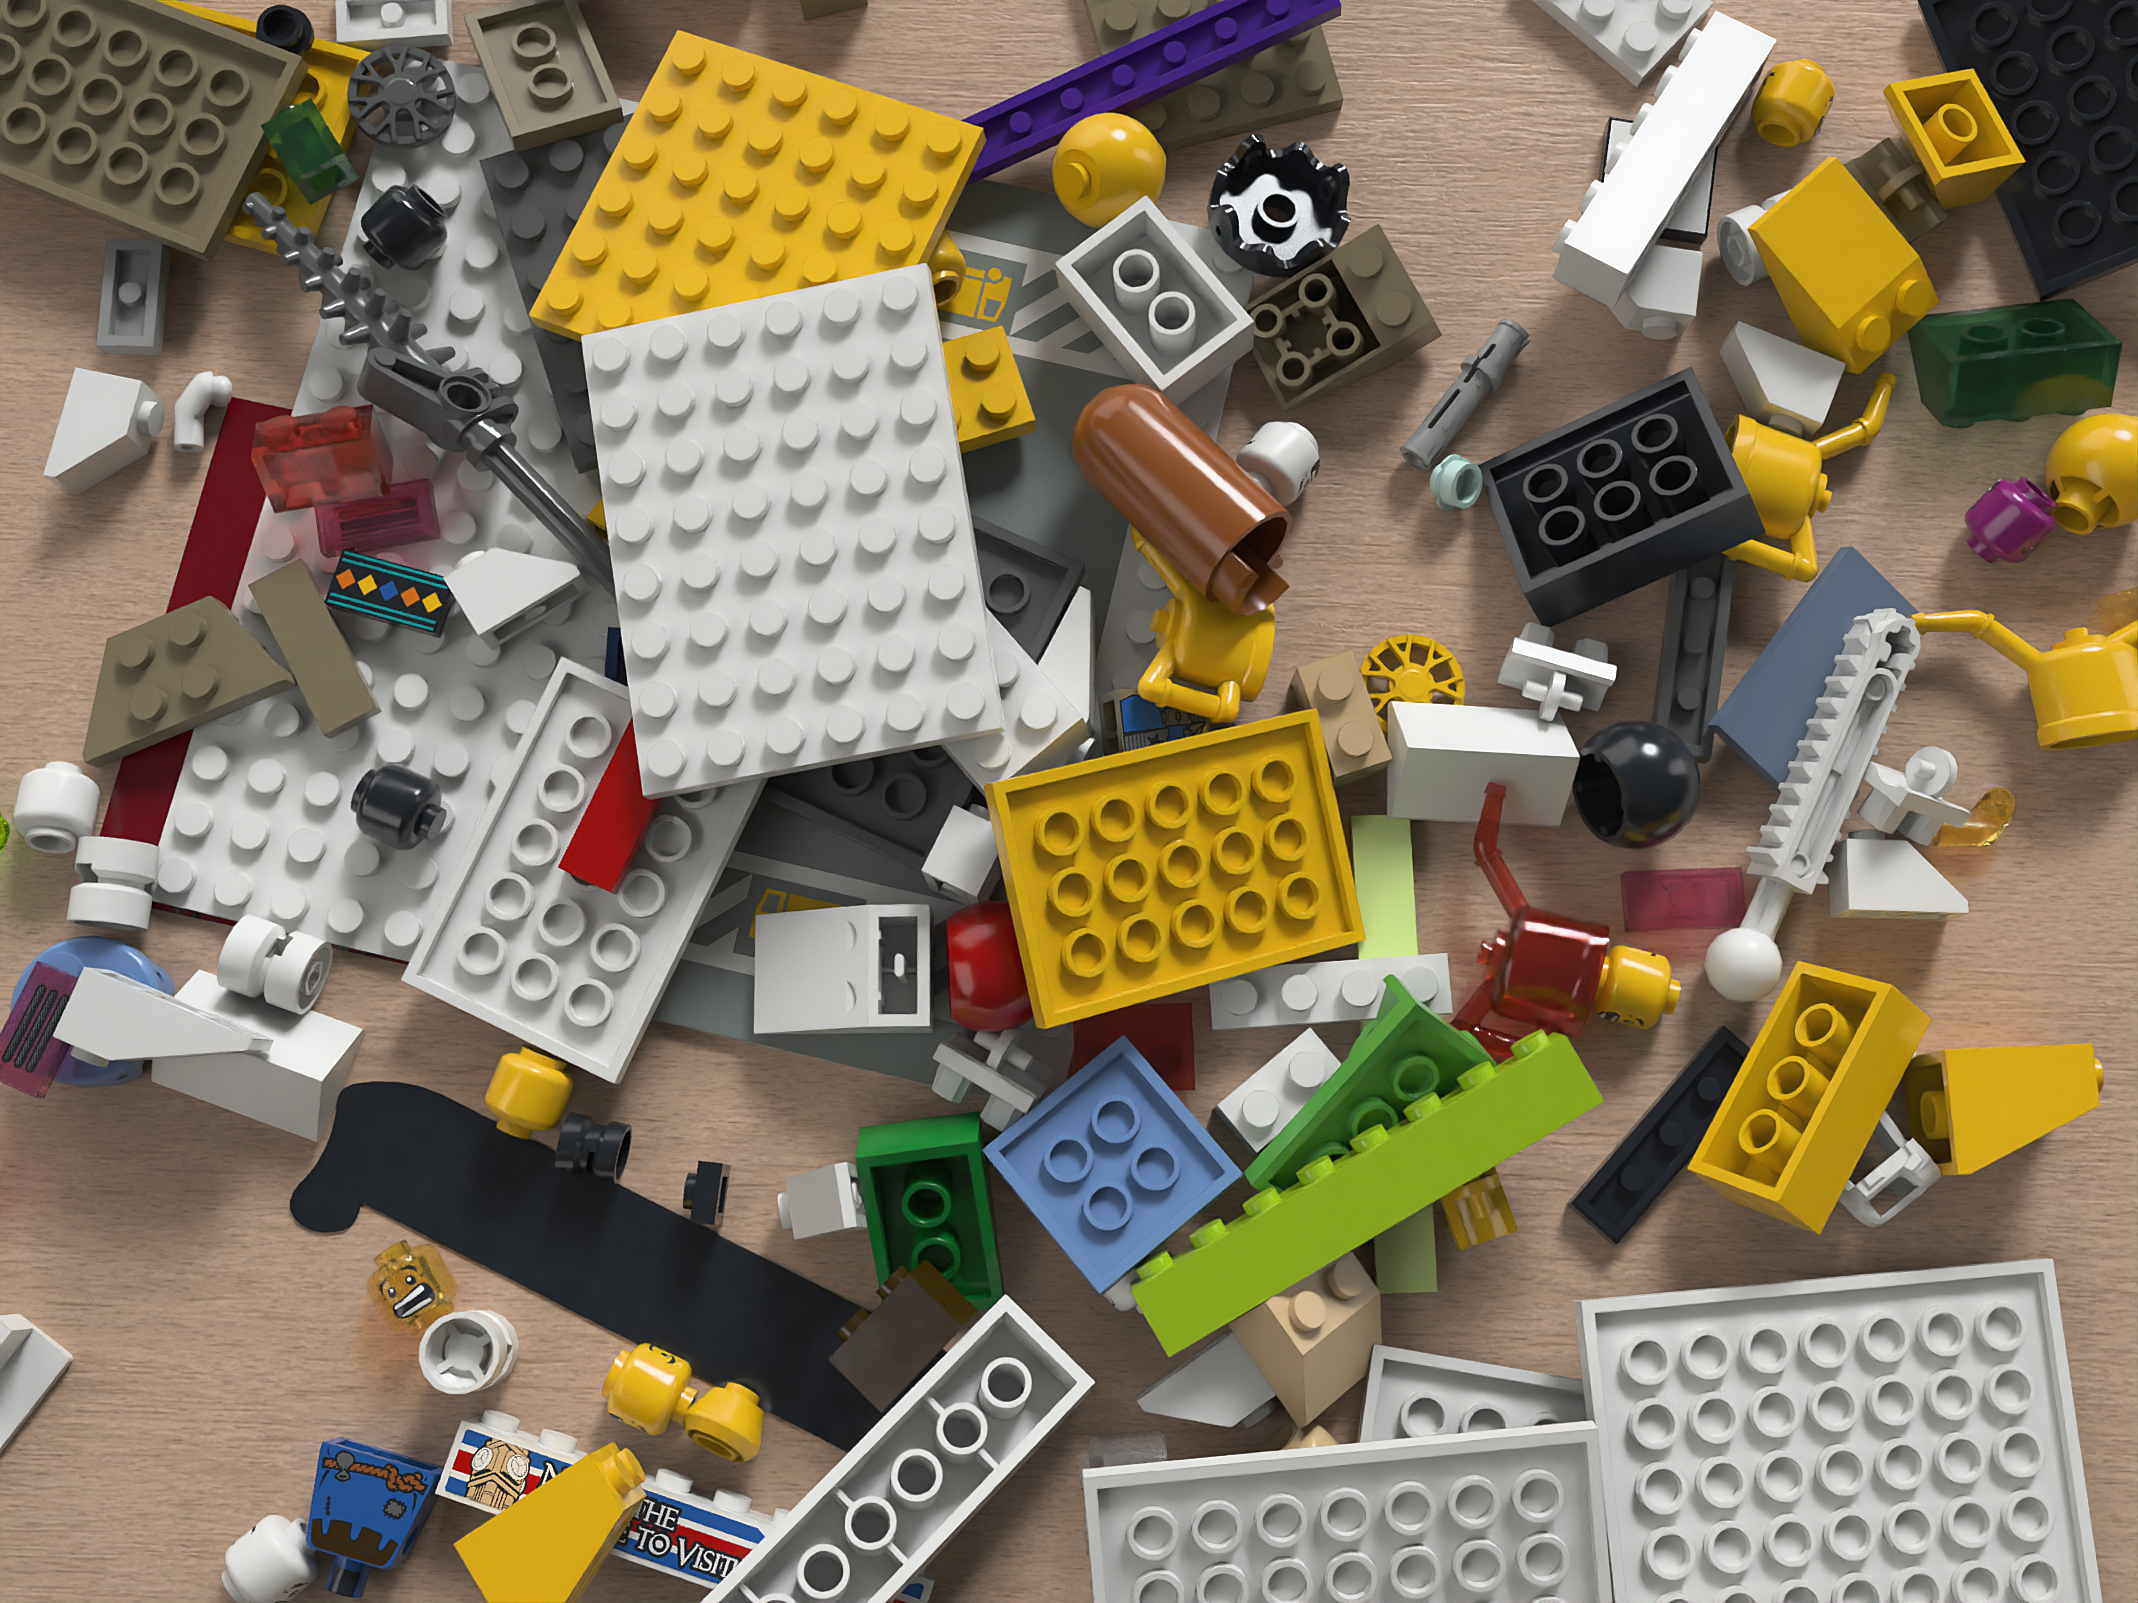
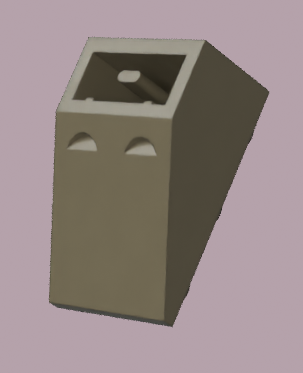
[1242,224,1442,412]

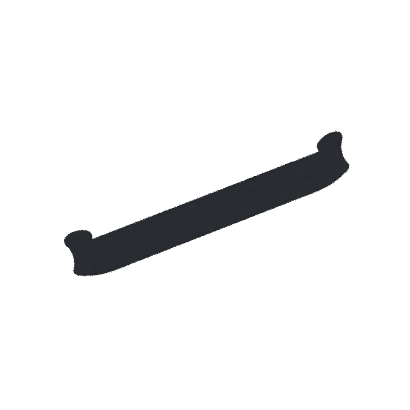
[290,1081,948,1453]

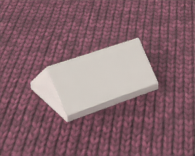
[1387,701,1580,827]
[151,970,366,1142]

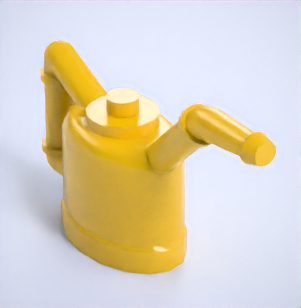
[1721,372,1896,583]
[1131,525,1275,724]
[1908,610,2138,751]

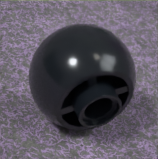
[1572,721,1700,850]

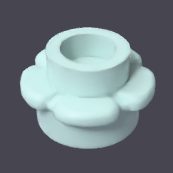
[1430,454,1483,511]

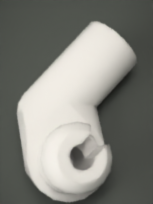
[174,371,232,453]

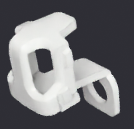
[1838,1052,1941,1228]

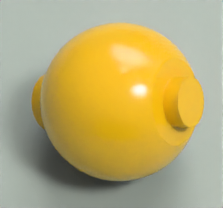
[1052,113,1166,229]
[2045,413,2138,535]

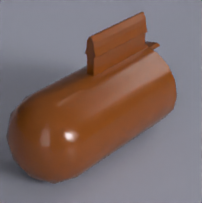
[1071,384,1293,616]

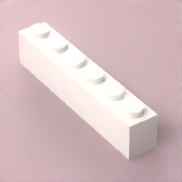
[1552,11,1776,309]

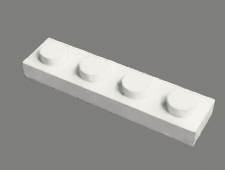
[1209,953,1453,1031]

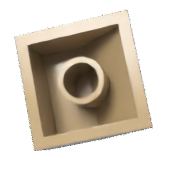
[1228,1251,1382,1429]

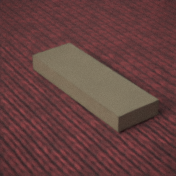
[248,558,382,739]

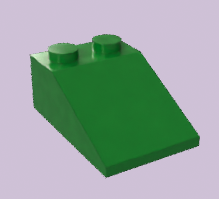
[855,1111,1005,1310]

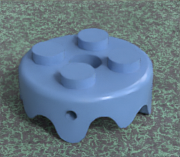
[10,935,175,1087]

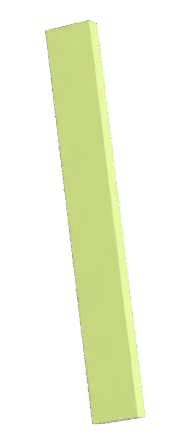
[1349,815,1438,1294]

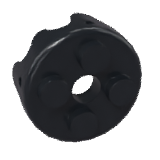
[1207,133,1351,278]

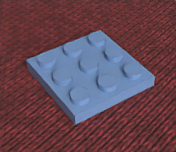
[982,1035,1243,1297]

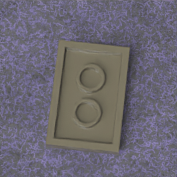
[463,0,624,152]

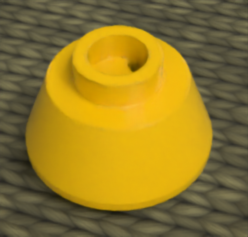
[684,1382,765,1463]

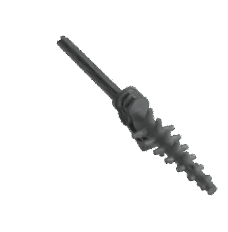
[242,192,617,601]

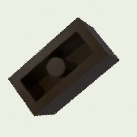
[828,1259,978,1413]

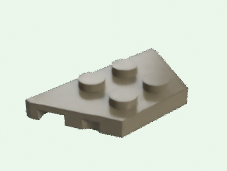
[83,596,297,768]

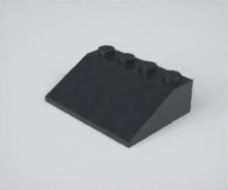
[1477,366,1766,628]

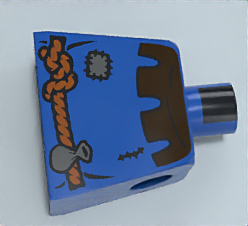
[306,1437,444,1598]

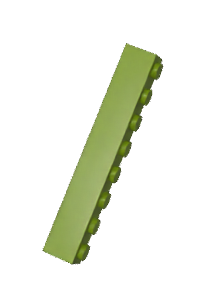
[1130,1029,1605,1357]

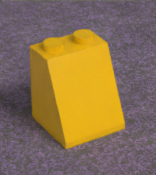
[1903,1043,2104,1177]
[453,1441,647,1603]

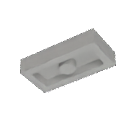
[96,239,171,355]

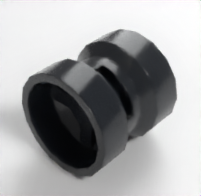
[555,1112,632,1184]

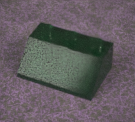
[1907,298,2123,429]

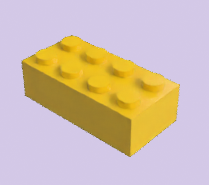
[1687,961,1932,1235]

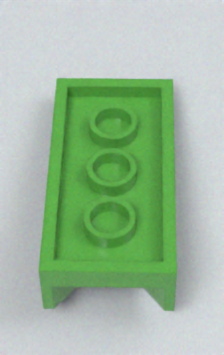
[1244,974,1497,1194]

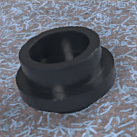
[256,5,314,57]

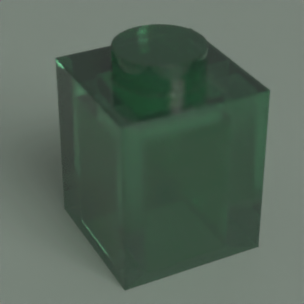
[260,98,360,205]

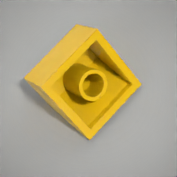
[1883,68,2026,210]

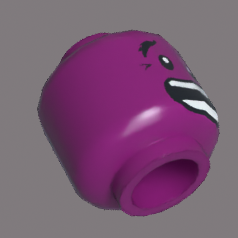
[1965,476,2057,563]

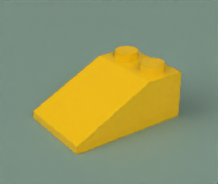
[1747,157,1940,374]

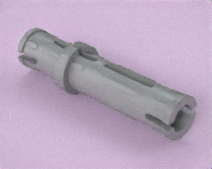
[1400,318,1530,472]

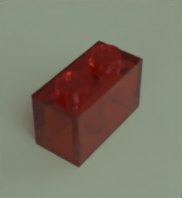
[251,404,393,513]

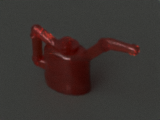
[1449,782,1610,1058]

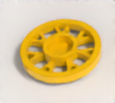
[1360,634,1465,736]

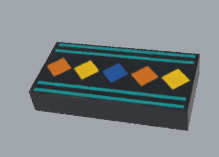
[324,549,454,638]

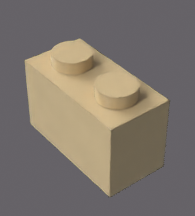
[1290,649,1392,789]

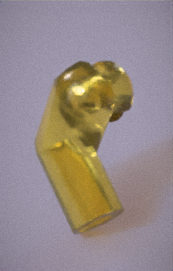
[1932,787,2016,848]

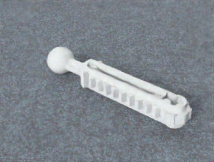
[1704,608,1921,1003]

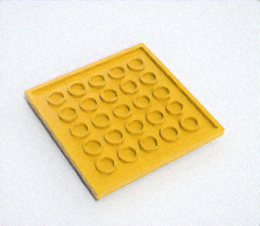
[529,30,986,342]

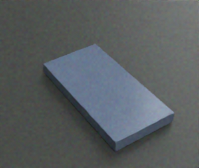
[1707,546,1920,794]

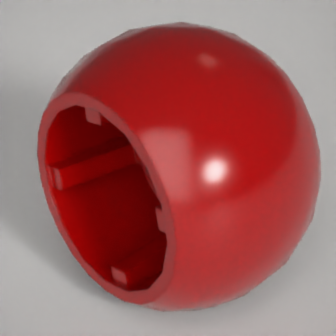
[946,901,1034,1033]

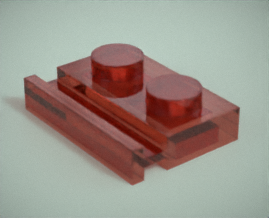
[1073,1003,1195,1091]

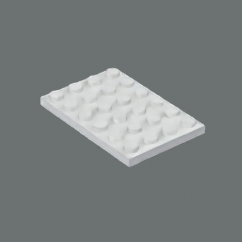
[401,657,769,1084]

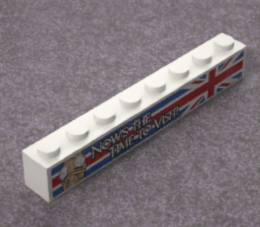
[435,1409,937,1603]

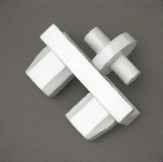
[1497,622,1617,721]
[1857,746,1972,846]
[932,1027,1050,1133]

